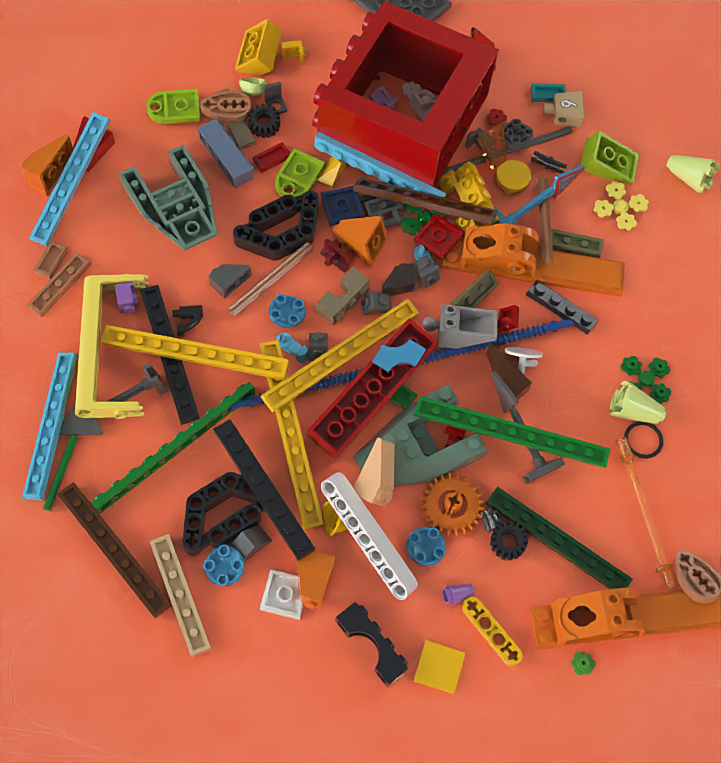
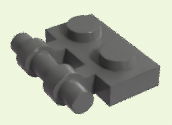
[363,198,407,229]

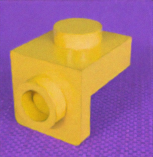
[281,40,307,64]

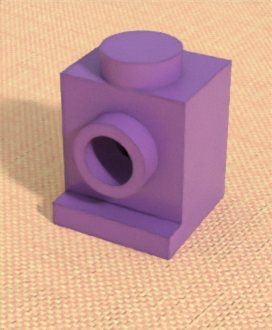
[115,282,138,313]

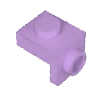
[368,86,399,109]

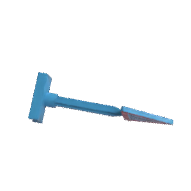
[494,165,585,225]

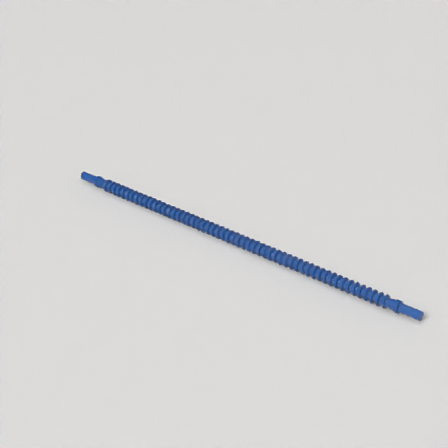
[230,319,574,410]

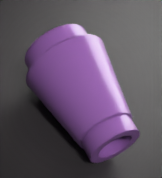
[442,583,474,605]

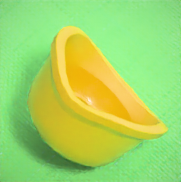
[322,501,348,536]

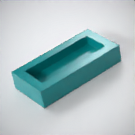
[531,84,566,102]

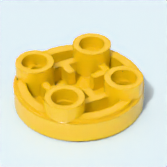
[496,160,531,194]

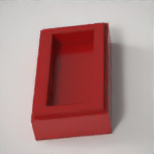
[252,142,290,173]

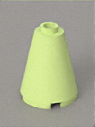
[609,380,666,424]

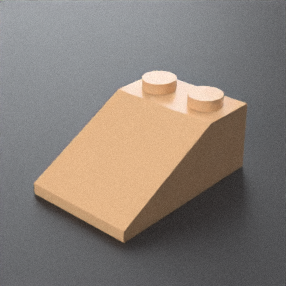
[353,438,395,506]

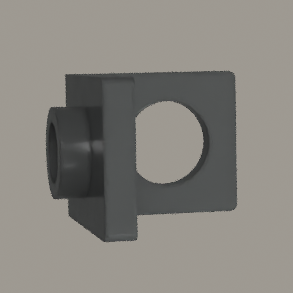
[264,81,287,114]

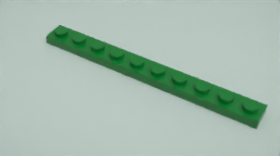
[92,381,255,514]
[414,396,610,469]

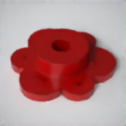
[487,109,507,125]

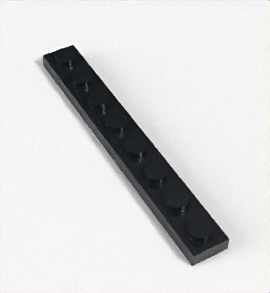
[140,285,200,425]
[213,419,315,561]

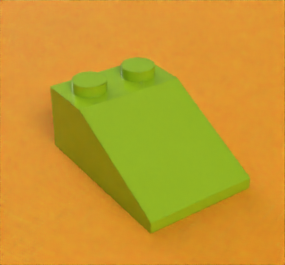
[580,131,639,185]

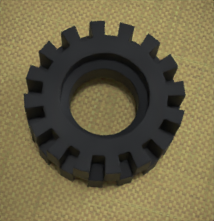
[248,103,280,138]
[490,521,528,561]

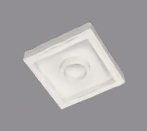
[260,569,304,620]

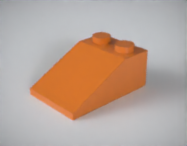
[21,134,73,196]

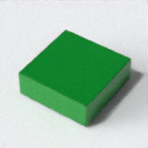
[391,385,418,410]

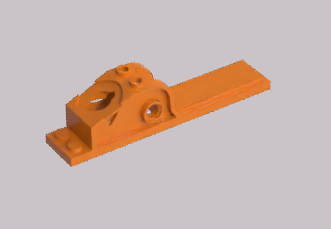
[441,223,625,297]
[529,588,721,650]

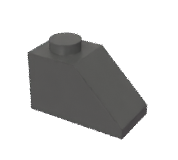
[208,264,252,299]

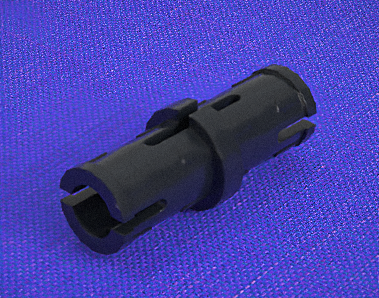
[531,151,567,174]

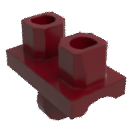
[320,239,355,273]

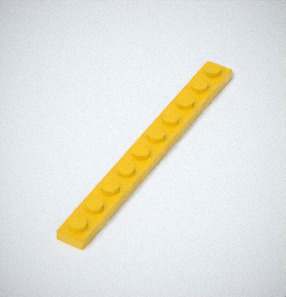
[261,299,419,413]
[101,325,290,380]
[260,340,324,530]

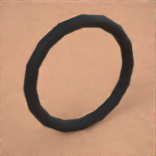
[624,421,663,459]

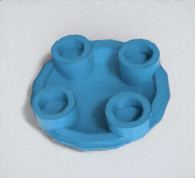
[269,294,306,328]
[406,527,446,566]
[203,545,245,586]

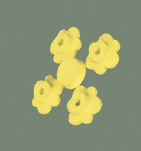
[594,181,649,231]

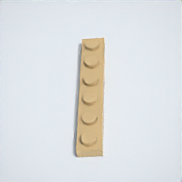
[149,534,211,657]

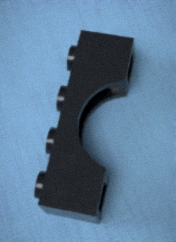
[335,602,408,688]

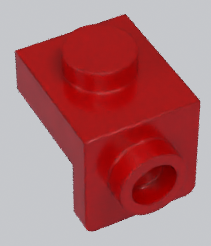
[497,305,519,332]

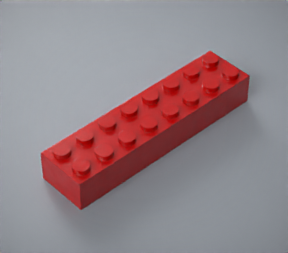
[307,318,439,461]

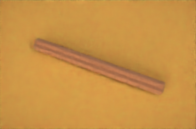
[538,177,554,264]
[228,242,313,316]

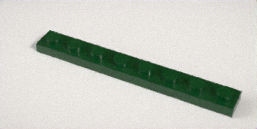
[486,486,633,589]

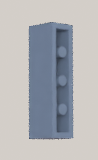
[197,119,254,188]

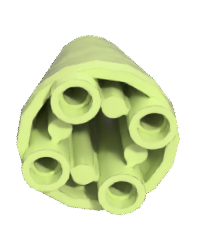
[666,155,720,193]

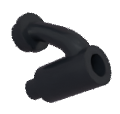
[172,305,203,337]

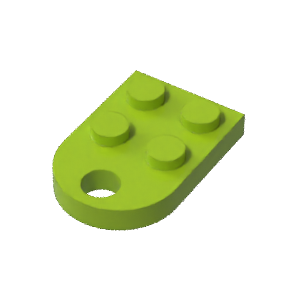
[146,89,200,124]
[275,148,325,199]

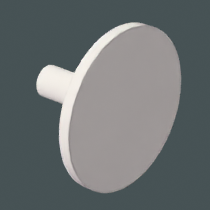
[505,347,543,374]

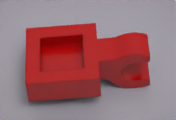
[444,425,466,448]

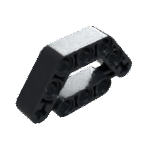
[233,191,319,261]
[182,472,265,556]

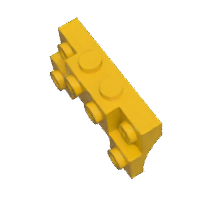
[438,161,499,232]

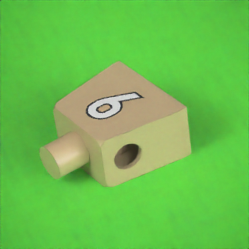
[543,91,584,128]

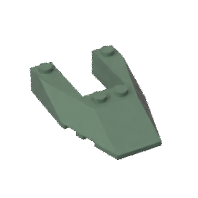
[119,145,217,251]
[354,384,487,487]

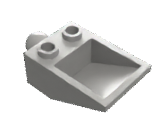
[422,304,497,349]

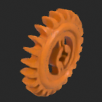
[420,472,485,537]

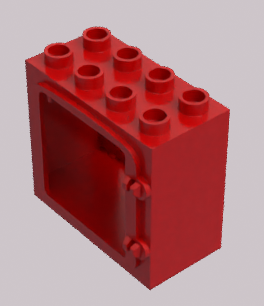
[312,1,499,188]

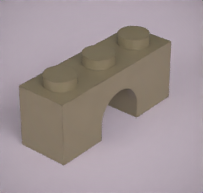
[316,267,370,325]

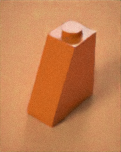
[295,550,336,609]

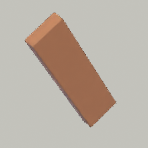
[27,252,91,318]

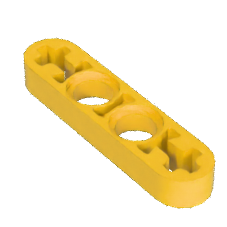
[462,597,523,667]

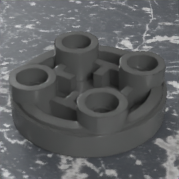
[498,119,533,150]

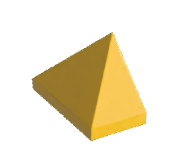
[316,156,348,188]

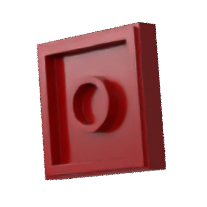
[414,213,465,260]

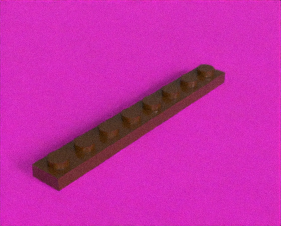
[354,177,497,225]
[57,482,172,619]

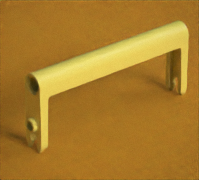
[75,274,150,419]

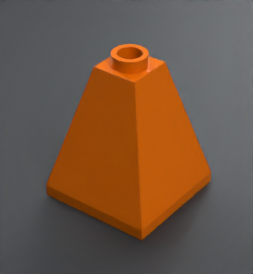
[333,216,388,267]

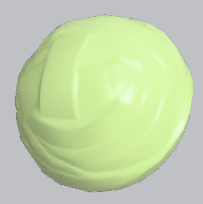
[239,78,267,97]

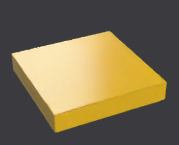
[413,640,466,695]

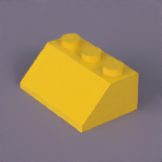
[235,19,282,76]

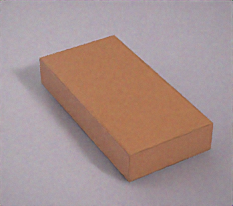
[33,241,69,279]

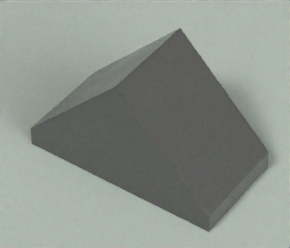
[230,525,272,562]

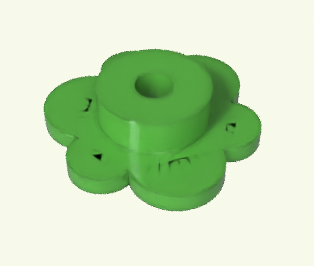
[571,652,595,675]

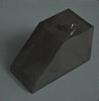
[381,263,419,296]

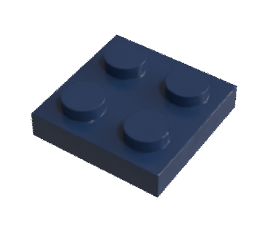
[320,186,365,227]

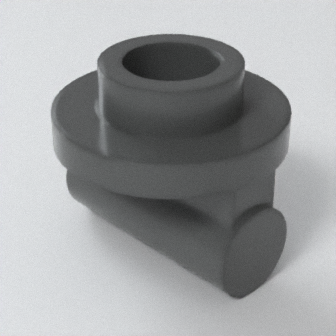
[480,508,502,532]

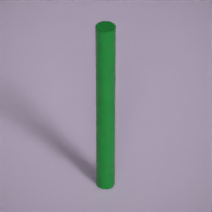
[43,435,78,511]

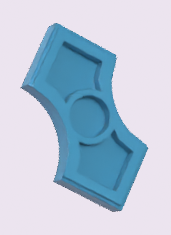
[372,339,426,372]

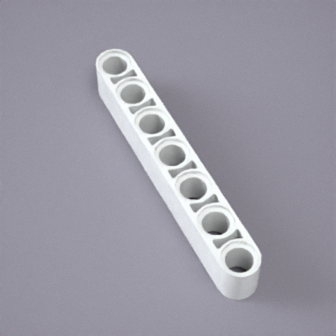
[321,472,418,600]

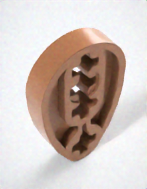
[200,90,251,123]
[673,551,721,604]

